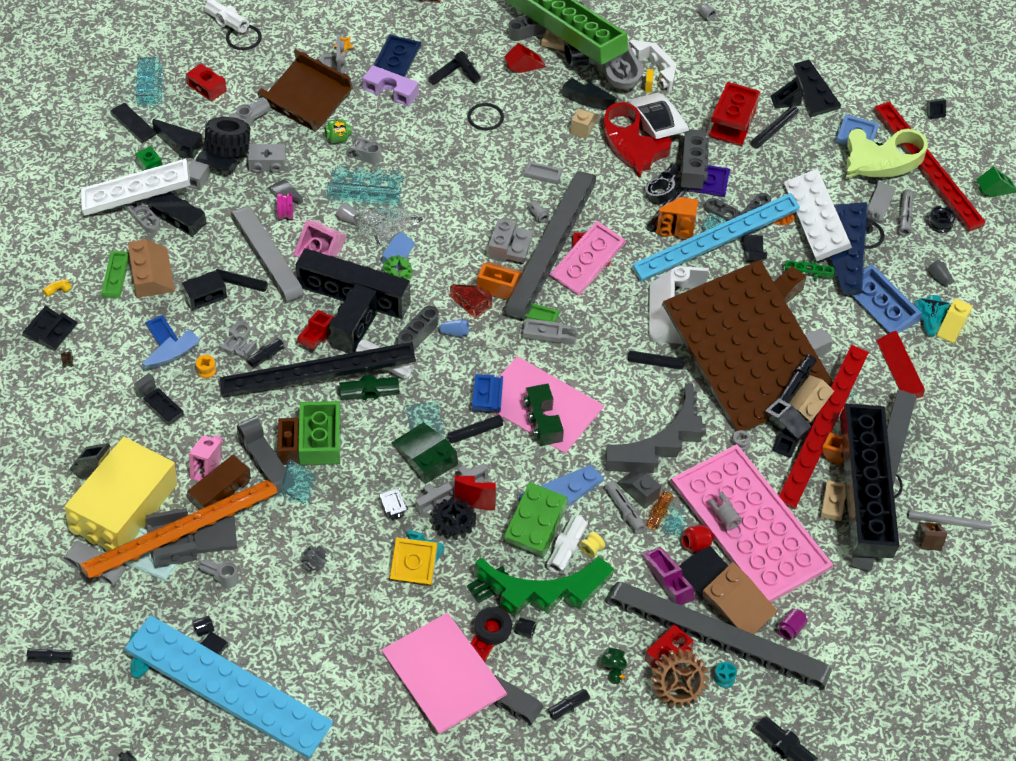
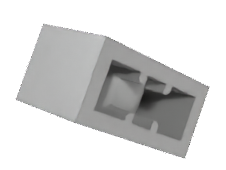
[248,144,286,173]

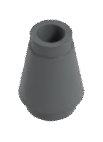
[928,260,955,287]

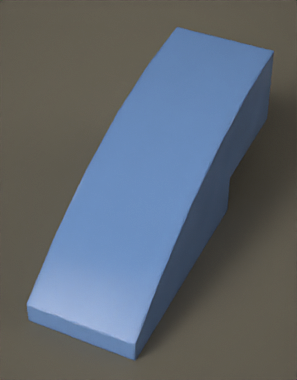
[141,329,200,371]

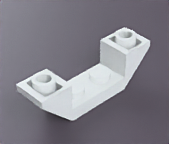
[629,40,676,93]

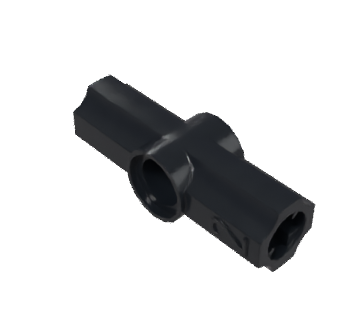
[754,716,818,761]

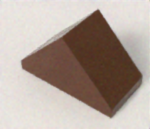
[920,522,947,551]

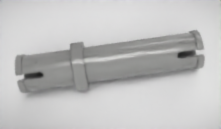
[899,189,914,236]
[605,481,647,534]

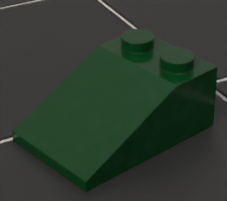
[391,422,458,484]

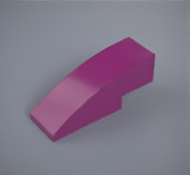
[643,546,695,605]

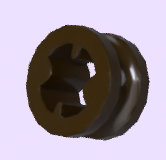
[61,349,74,368]

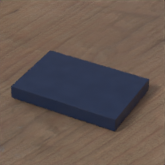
[374,34,421,77]

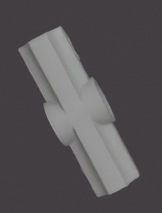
[228,97,271,126]

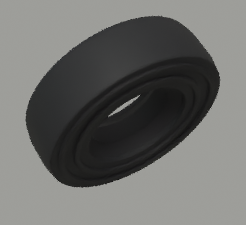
[474,607,512,645]

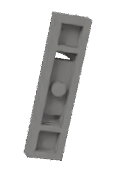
[415,463,488,516]

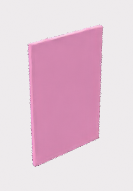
[492,356,604,454]
[382,612,507,734]

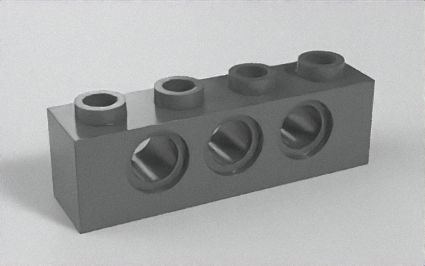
[681,129,709,189]

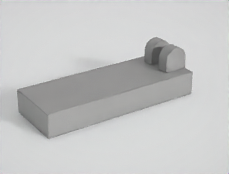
[868,182,896,224]

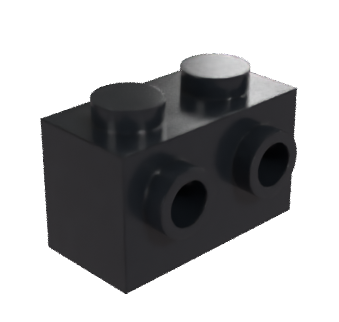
[181,270,227,310]

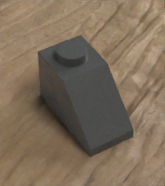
[617,471,661,509]

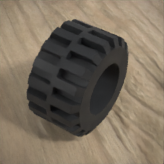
[204,116,251,157]

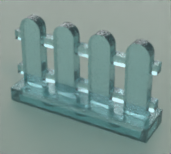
[327,165,404,206]

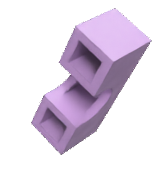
[363,65,419,107]

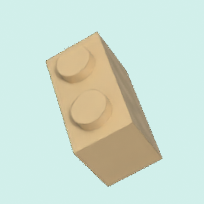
[790,375,834,422]

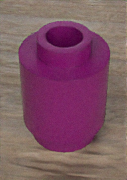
[778,609,808,640]

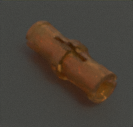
[646,491,674,530]

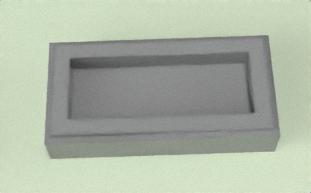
[523,161,563,185]

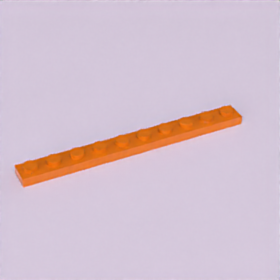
[80,480,278,578]

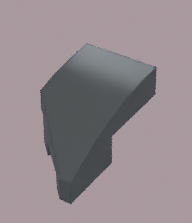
[269,179,303,204]

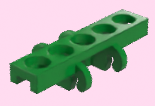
[784,259,834,282]

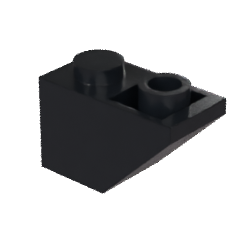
[765,399,812,441]

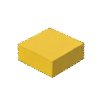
[645,69,654,93]

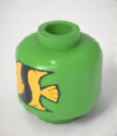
[324,119,351,144]

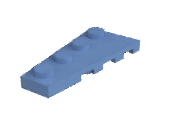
[517,465,604,508]

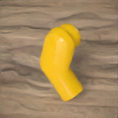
[42,279,72,297]

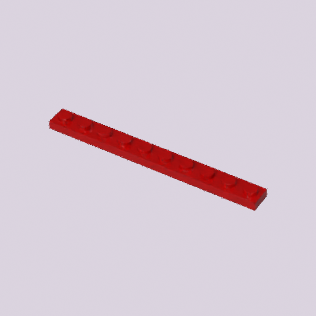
[874,101,986,231]
[779,344,869,510]

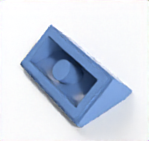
[382,230,415,269]

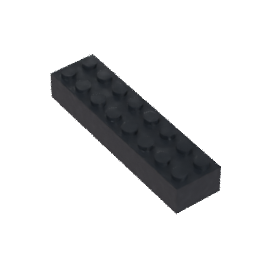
[840,403,900,558]

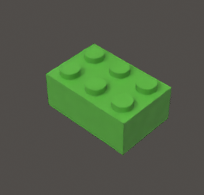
[299,401,341,465]
[504,482,568,558]

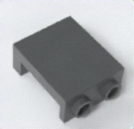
[145,508,197,568]

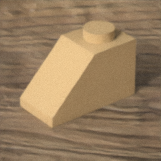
[570,108,600,139]

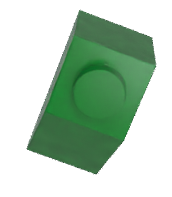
[976,166,1016,197]

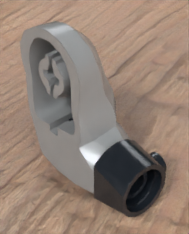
[564,42,644,89]

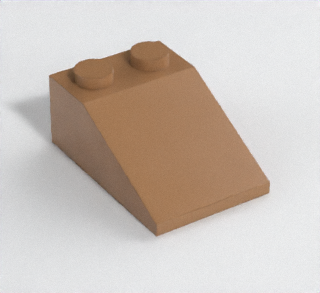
[703,562,778,635]

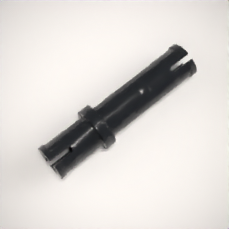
[777,354,817,404]

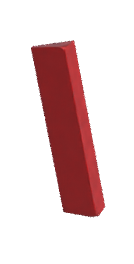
[876,331,925,399]

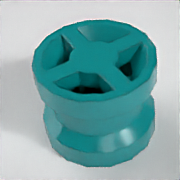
[714,662,737,688]

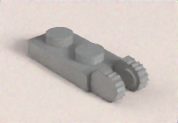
[522,318,578,345]

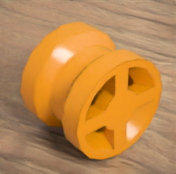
[196,355,216,378]

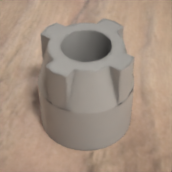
[699,3,717,21]

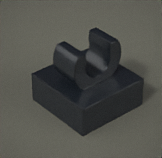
[927,98,946,119]

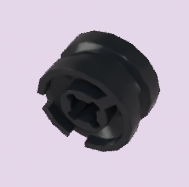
[928,206,956,233]

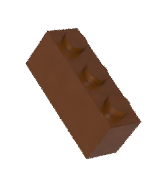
[187,455,251,510]

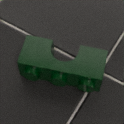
[522,383,564,446]

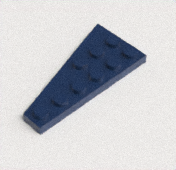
[830,202,868,295]

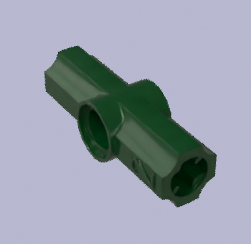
[339,375,400,401]

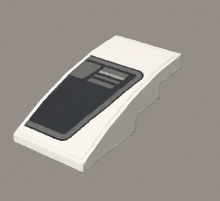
[627,92,689,139]

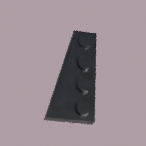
[793,59,841,117]

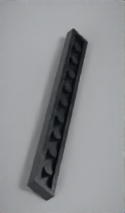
[220,341,416,398]

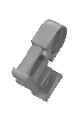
[219,321,257,359]

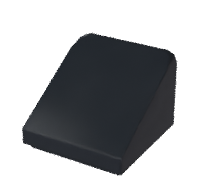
[772,433,799,459]

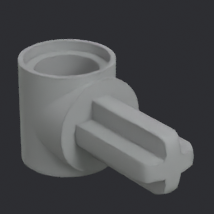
[199,559,239,588]

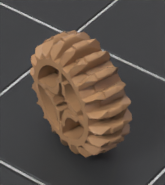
[650,649,709,708]

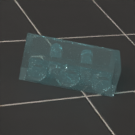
[136,57,164,106]

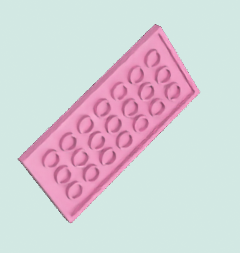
[670,444,833,602]

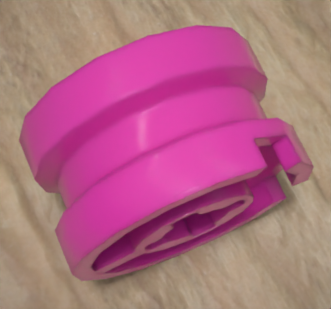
[277,193,293,219]

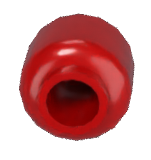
[681,525,713,553]

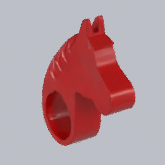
[604,102,672,177]

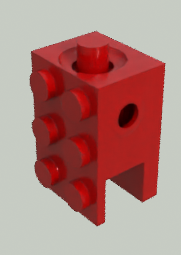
[709,82,761,146]

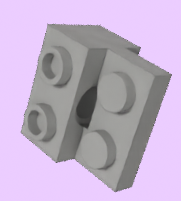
[488,219,534,263]

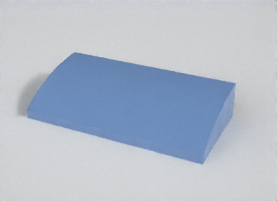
[851,264,922,334]

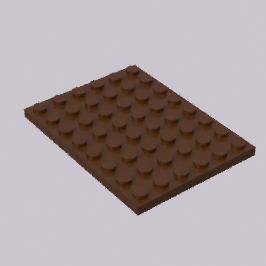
[662,260,833,432]

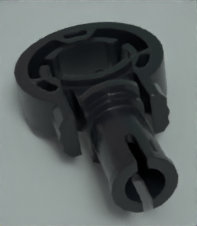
[645,162,681,203]

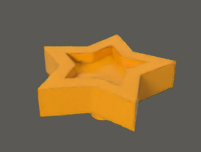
[334,36,354,53]

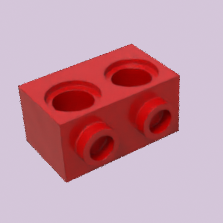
[644,624,694,674]

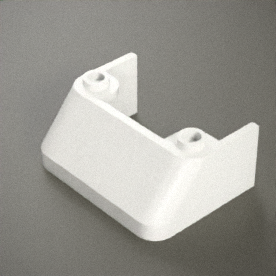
[649,266,709,344]

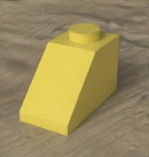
[937,298,973,344]

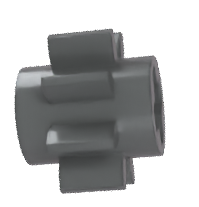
[301,545,327,571]

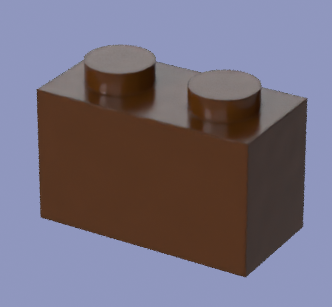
[277,418,300,465]

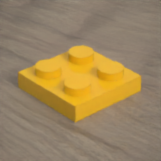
[390,537,438,585]

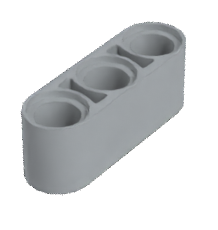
[63,541,126,587]

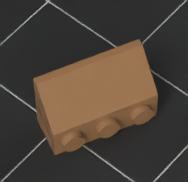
[128,239,175,298]

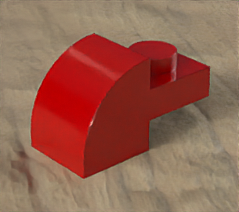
[297,310,335,350]

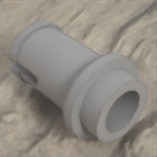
[528,201,549,223]

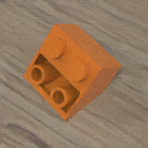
[656,197,698,239]
[477,262,524,300]

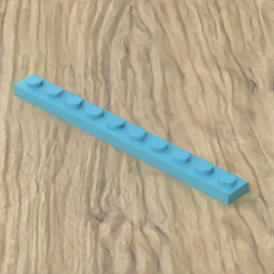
[632,193,800,282]

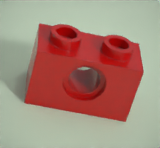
[186,63,227,102]

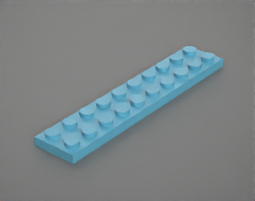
[125,615,333,759]

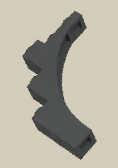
[606,383,706,473]

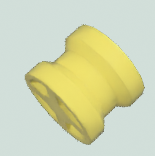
[579,532,605,558]

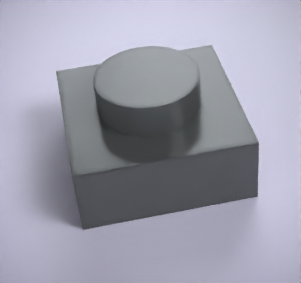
[134,373,156,399]

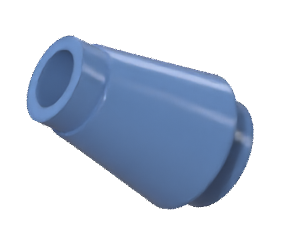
[440,319,469,337]

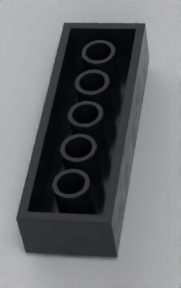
[295,248,411,320]

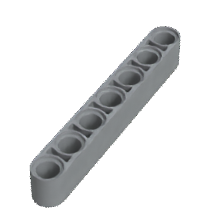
[231,205,304,303]

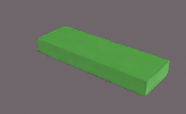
[101,251,130,298]

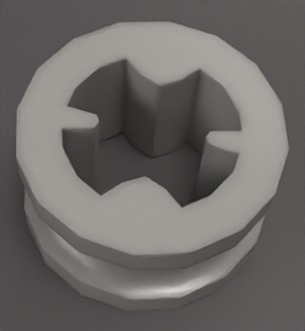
[732,430,751,449]

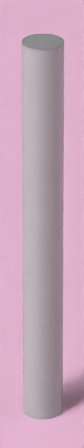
[908,510,991,530]

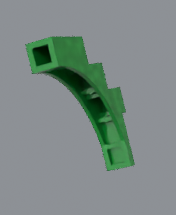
[474,556,615,617]

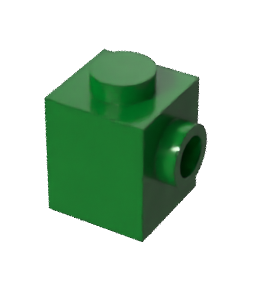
[135,146,162,171]

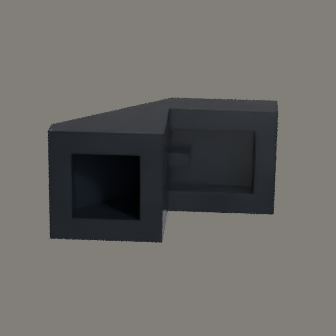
[742,234,767,260]

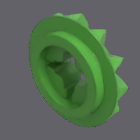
[383,255,413,280]

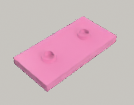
[550,221,626,296]

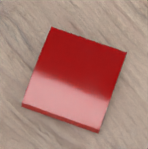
[454,476,496,510]

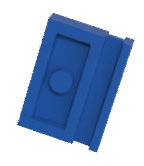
[472,374,503,412]

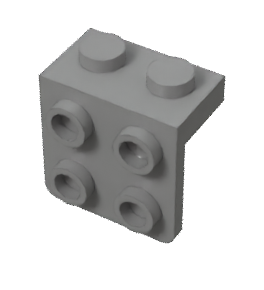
[321,35,345,74]

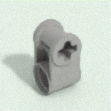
[346,136,382,165]

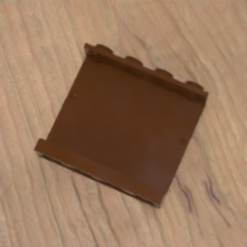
[257,49,353,132]

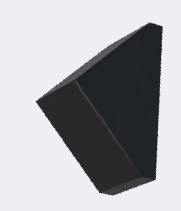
[771,76,804,109]

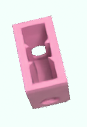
[189,435,223,481]

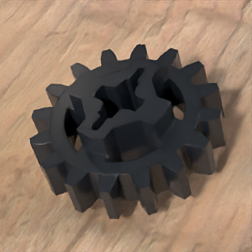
[432,497,476,540]

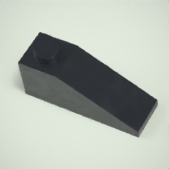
[152,119,203,159]

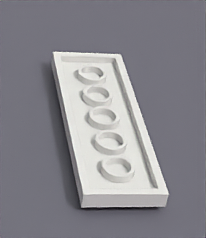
[81,159,190,216]
[784,169,852,261]

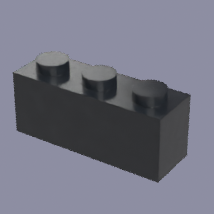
[148,192,207,237]

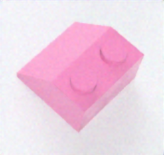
[293,220,347,257]

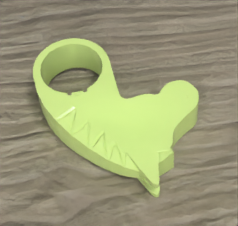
[846,129,928,178]

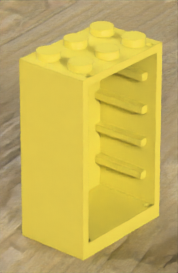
[64,436,177,551]

